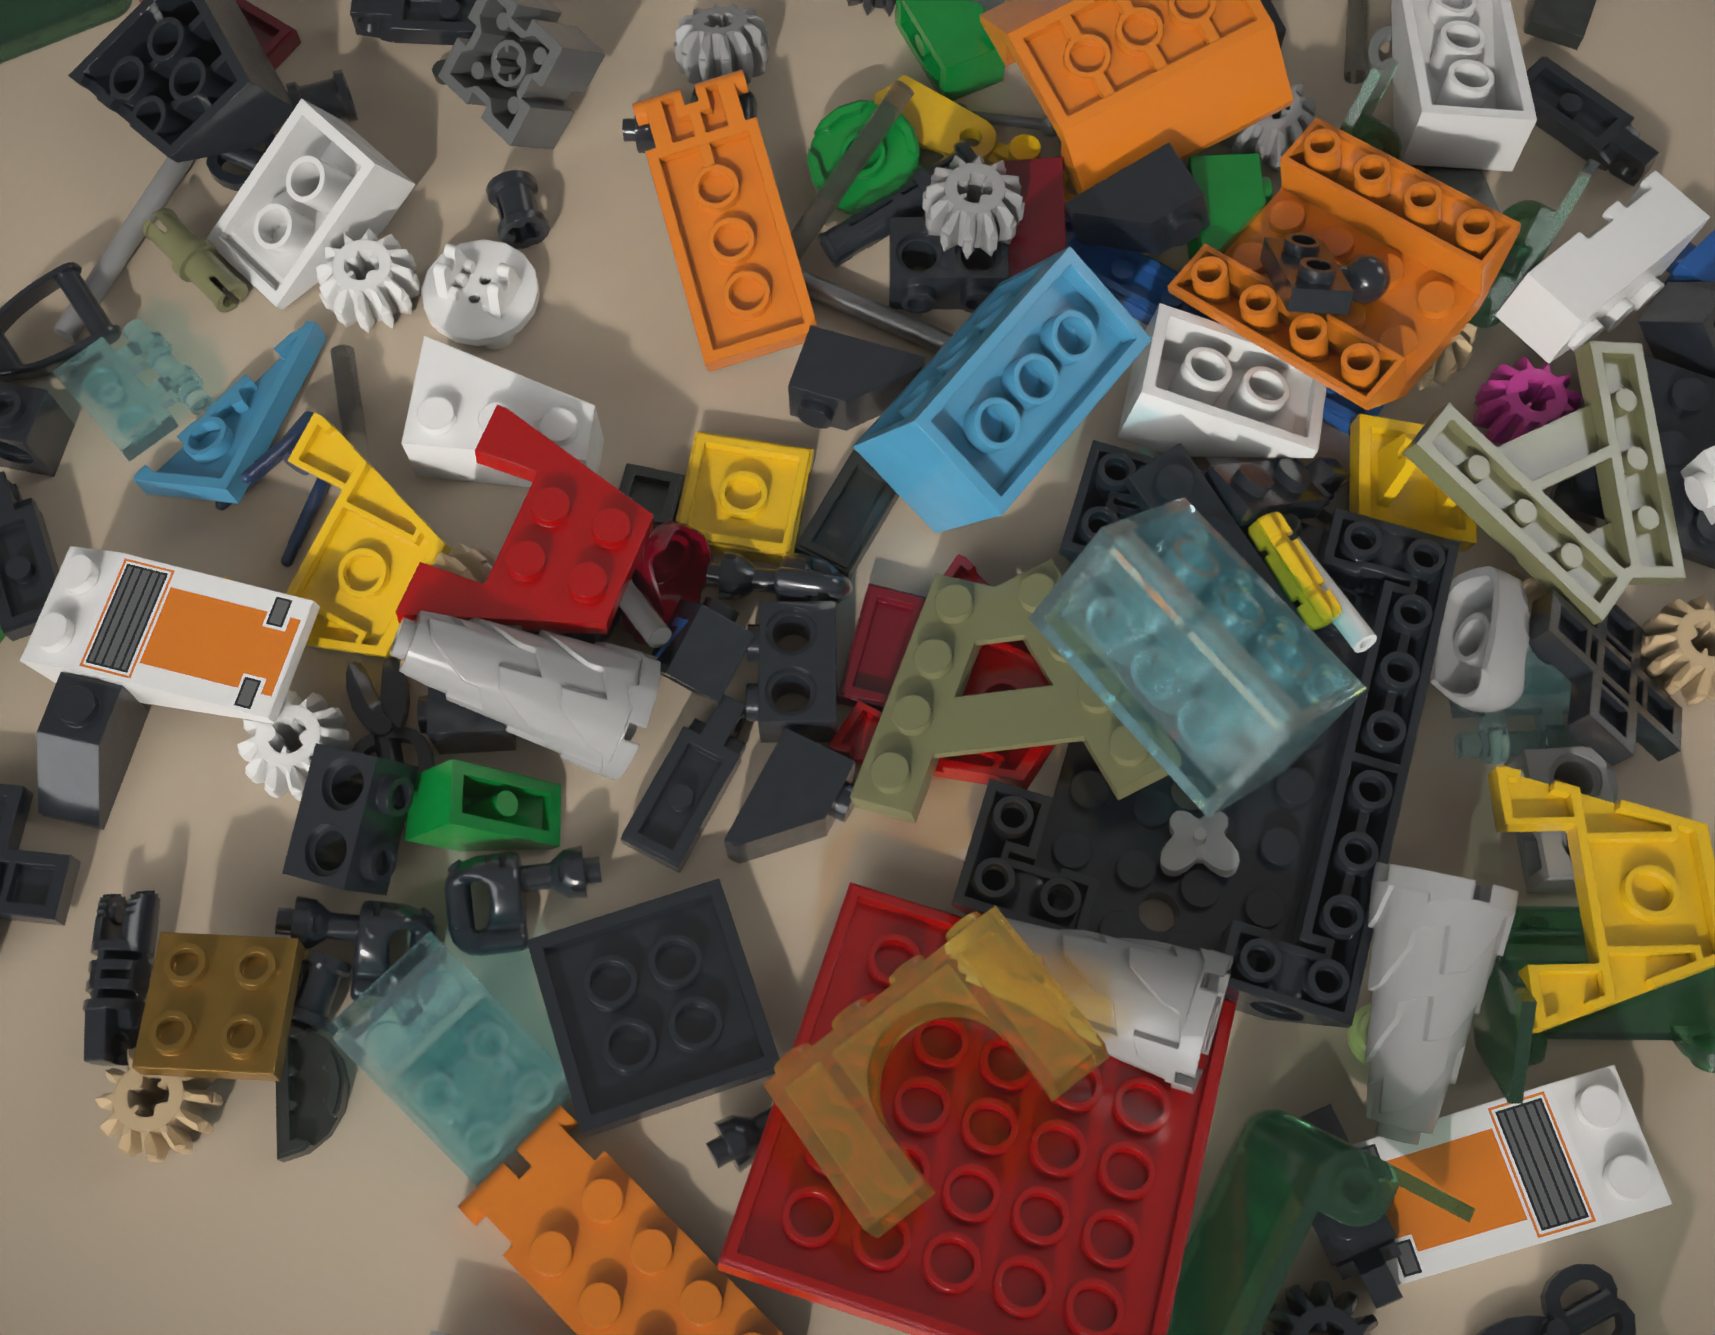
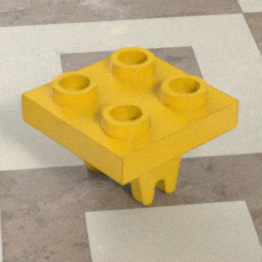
[1349,414,1477,553]

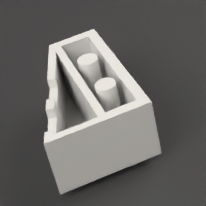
[1495,170,1710,363]

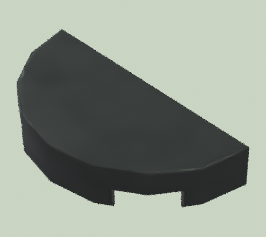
[275,1024,350,1162]

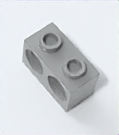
[1507,746,1618,894]

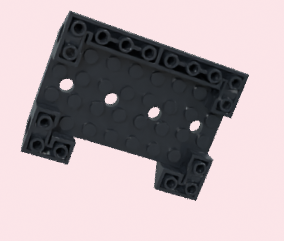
[951,440,1460,1028]

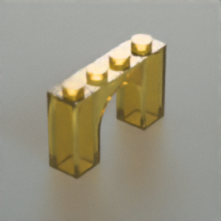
[763,906,1109,1239]

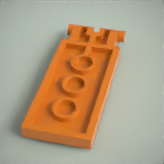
[632,69,818,372]
[457,1104,784,1335]

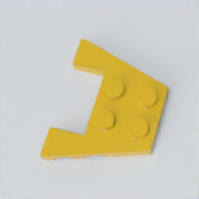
[223,412,452,659]
[1487,766,1715,1033]

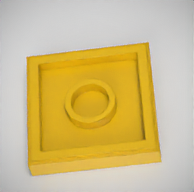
[676,431,814,564]

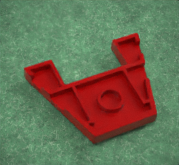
[395,405,654,634]
[828,554,1056,790]

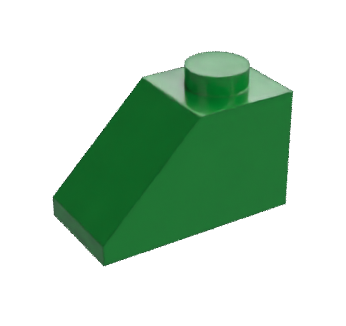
[895,0,1004,101]
[1187,153,1272,261]
[405,759,562,852]

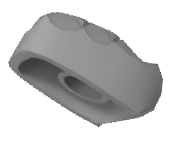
[1430,566,1530,712]

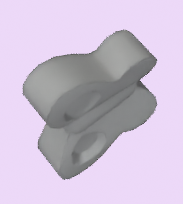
[1160,811,1240,877]

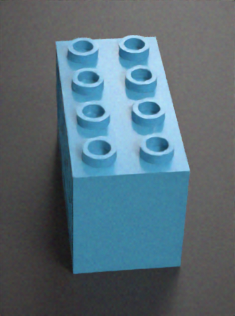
[853,246,1152,533]

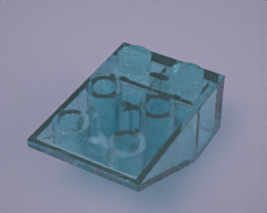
[327,931,570,1186]

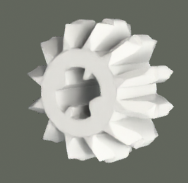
[316,228,420,334]
[237,690,354,801]

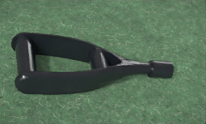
[0,262,122,382]

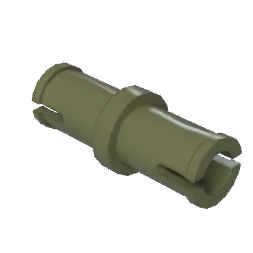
[143,208,248,313]

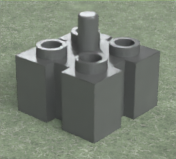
[438,0,606,149]

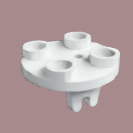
[421,239,540,350]

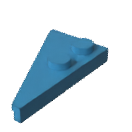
[133,321,327,504]

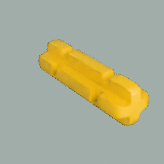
[1248,511,1342,630]

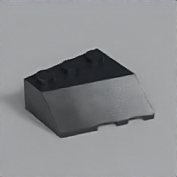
[68,0,296,163]

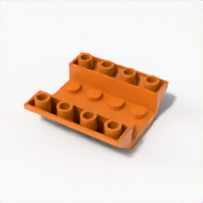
[980,0,1294,195]
[1167,117,1521,410]

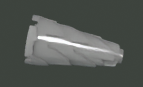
[390,610,661,780]
[1364,862,1519,1145]
[951,915,1233,1094]

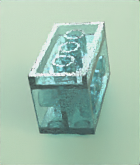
[1028,497,1367,819]

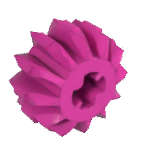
[1473,356,1582,445]

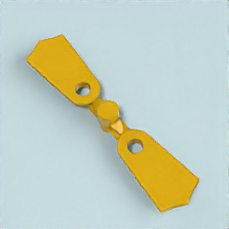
[874,75,1149,255]

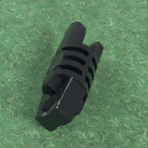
[83,890,160,1066]

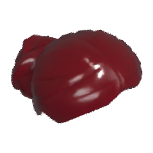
[622,521,713,645]

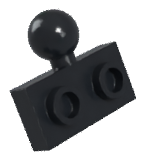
[1260,232,1391,315]

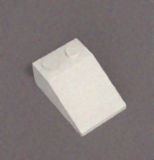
[206,99,416,310]
[1117,303,1327,458]

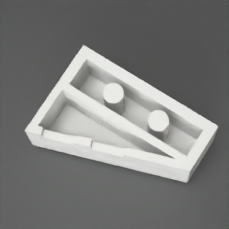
[401,336,604,487]

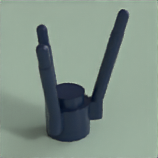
[215,411,329,567]

